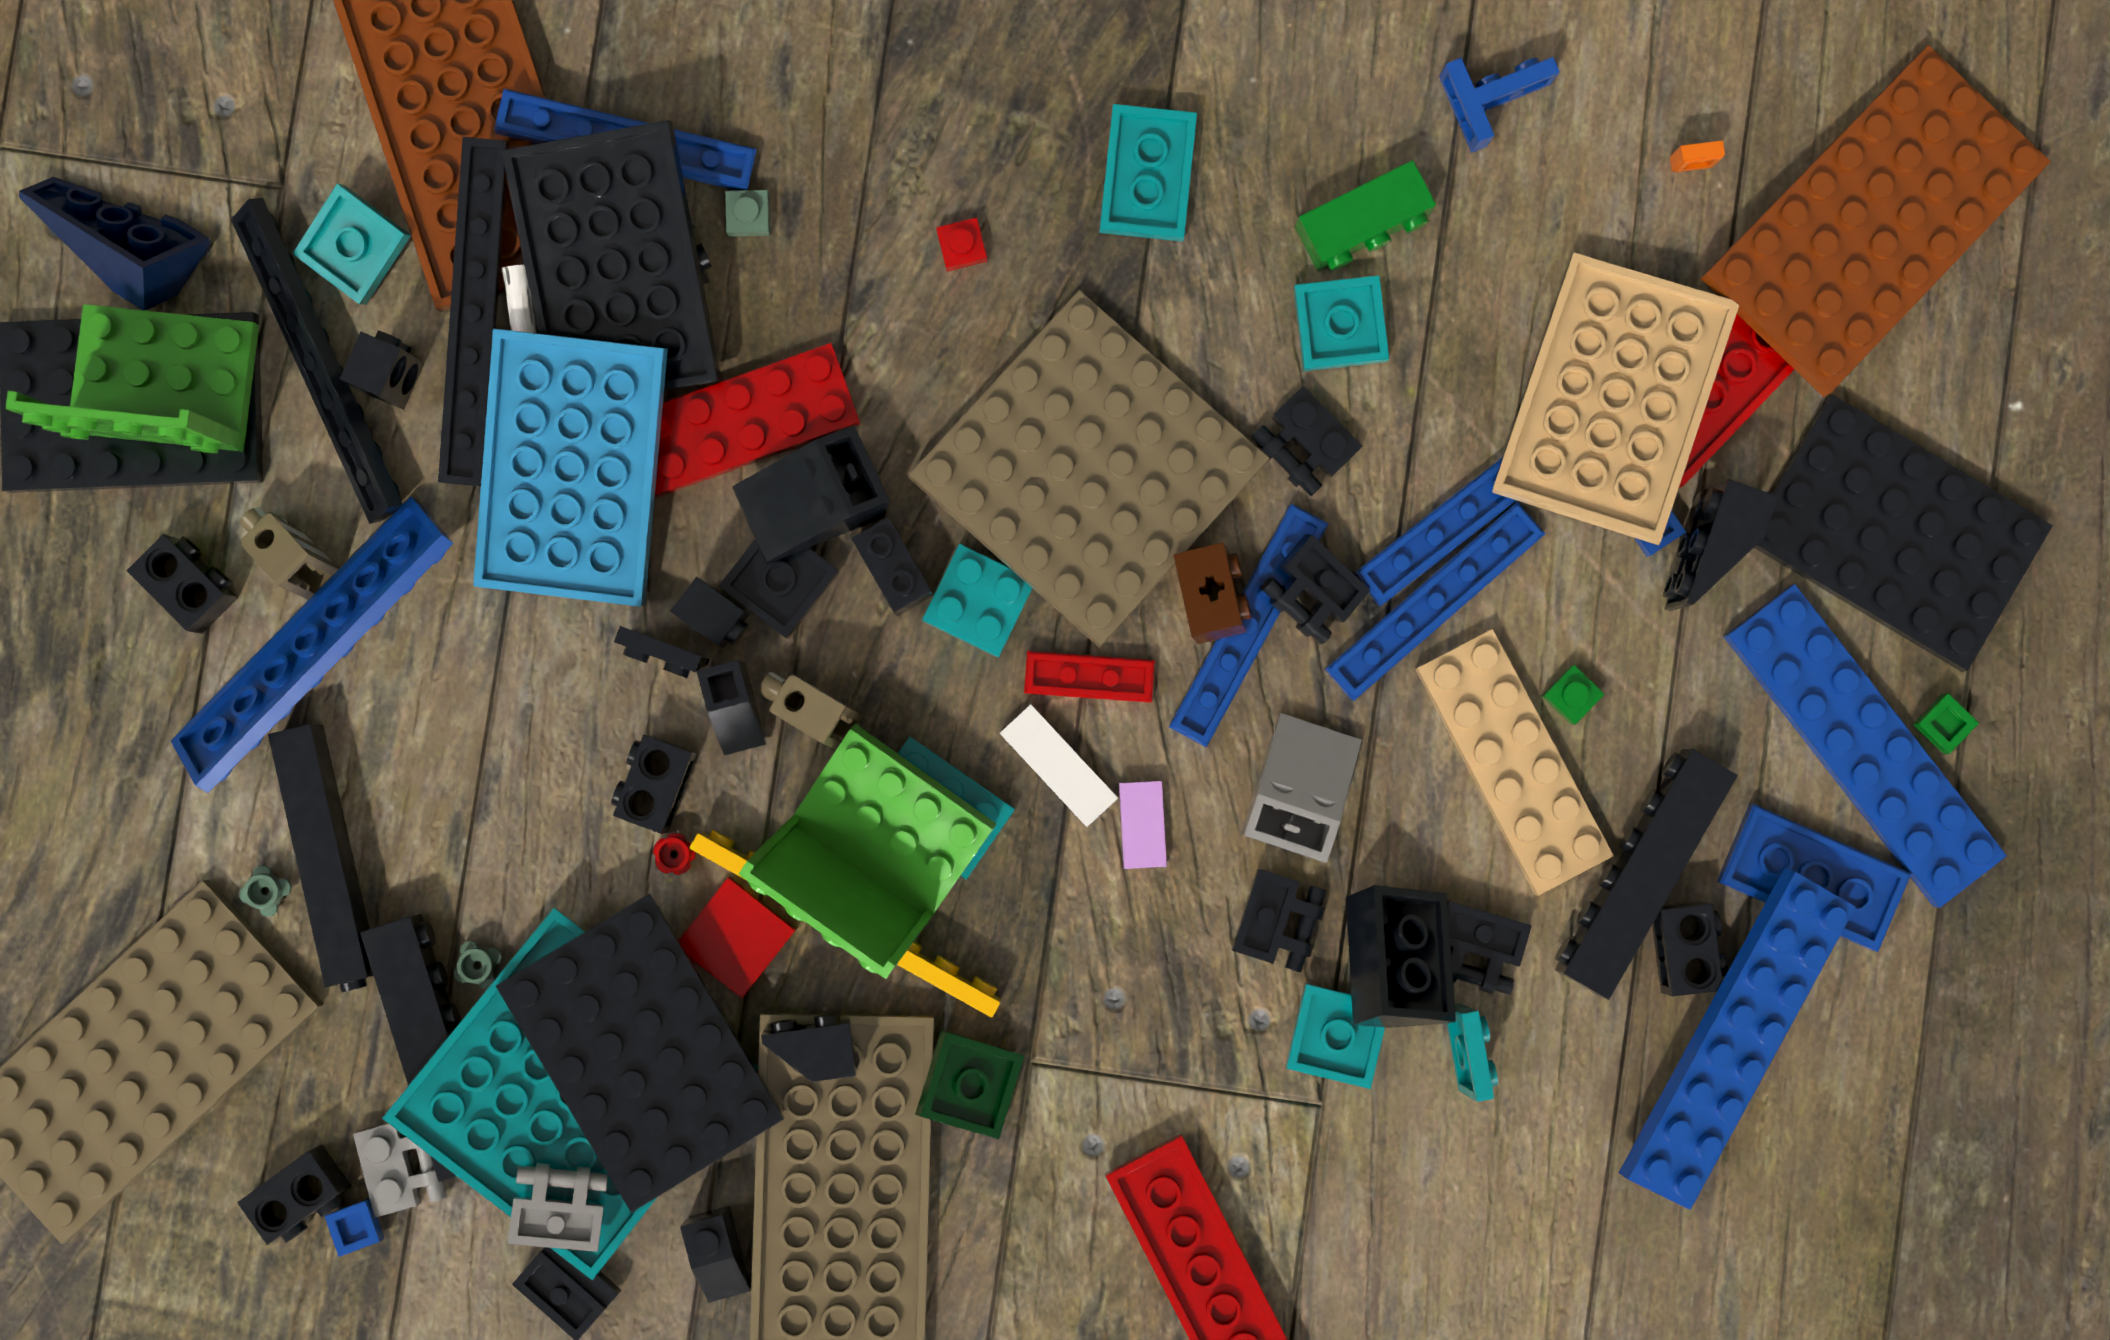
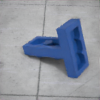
[1439,57,1560,153]

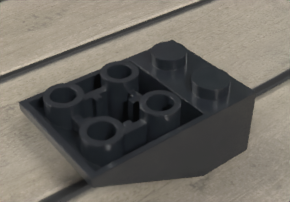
[732,426,890,564]
[1663,479,1778,611]

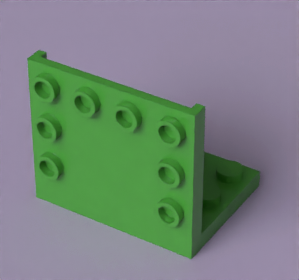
[5,304,259,453]
[739,724,996,979]

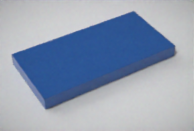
[1716,804,1912,952]

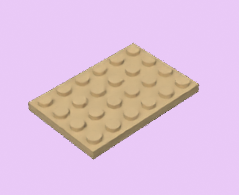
[1492,252,1739,545]

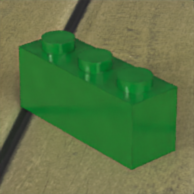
[1295,160,1436,271]

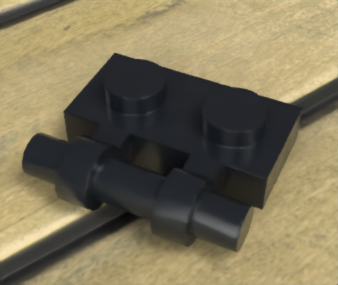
[1252,386,1363,497]
[1261,534,1370,644]
[1231,868,1327,973]
[1447,900,1532,995]

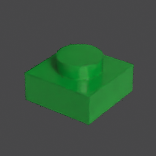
[1541,665,1605,725]
[1913,693,1979,754]

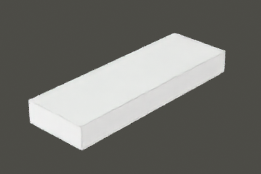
[1000,705,1118,827]

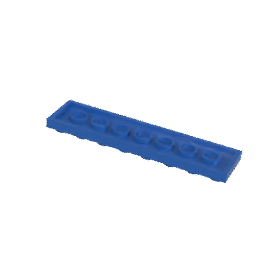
[171,496,453,793]
[1723,584,2007,908]
[1618,867,1856,1210]

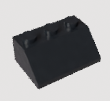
[1346,885,1456,1028]

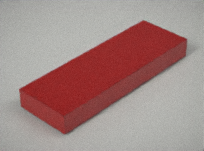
[1024,651,1155,703]

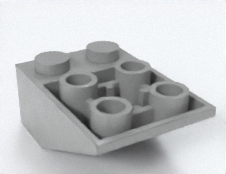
[1240,713,1362,863]

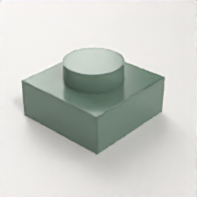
[725,190,771,237]

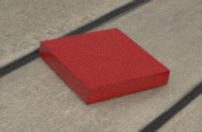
[679,877,797,999]

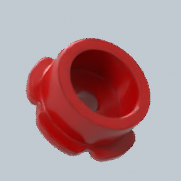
[653,833,696,875]

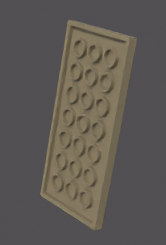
[0,880,323,1245]
[750,1013,934,1340]

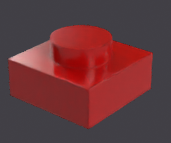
[936,217,988,272]

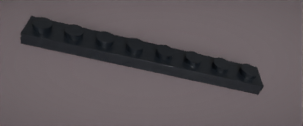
[438,137,509,486]
[231,198,403,524]

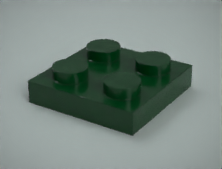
[915,1030,1024,1140]

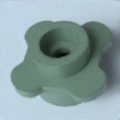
[239,865,292,917]
[453,941,502,989]

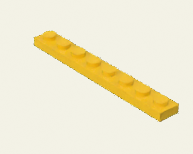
[690,829,1001,1018]

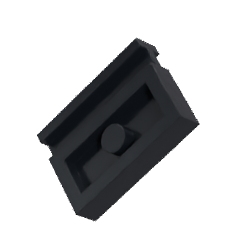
[614,626,710,678]
[512,1247,622,1340]

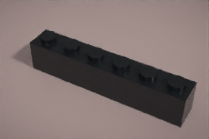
[1555,749,1738,1000]
[360,914,461,1182]

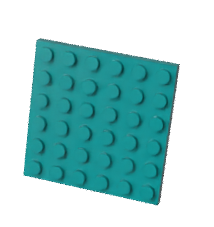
[382,908,758,1280]

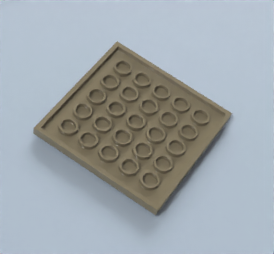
[909,290,1269,648]

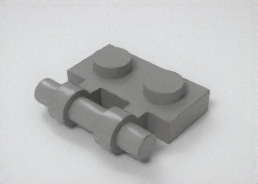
[353,1123,447,1218]
[507,1163,608,1252]

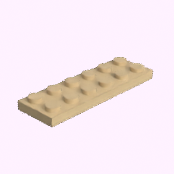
[1415,629,1614,896]

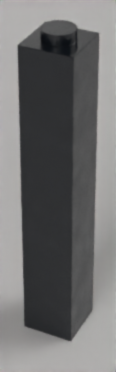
[268,724,374,993]

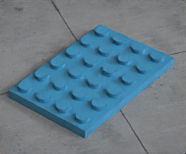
[473,329,668,607]

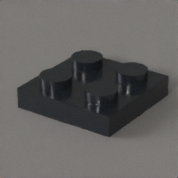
[719,540,840,639]

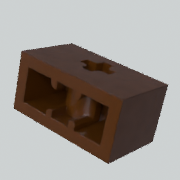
[1174,542,1252,644]

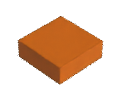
[1670,140,1725,173]

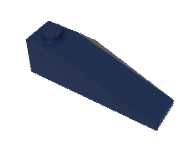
[19,177,210,311]

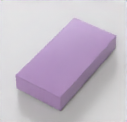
[1119,781,1167,869]

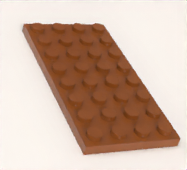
[333,0,547,312]
[1700,45,2051,397]

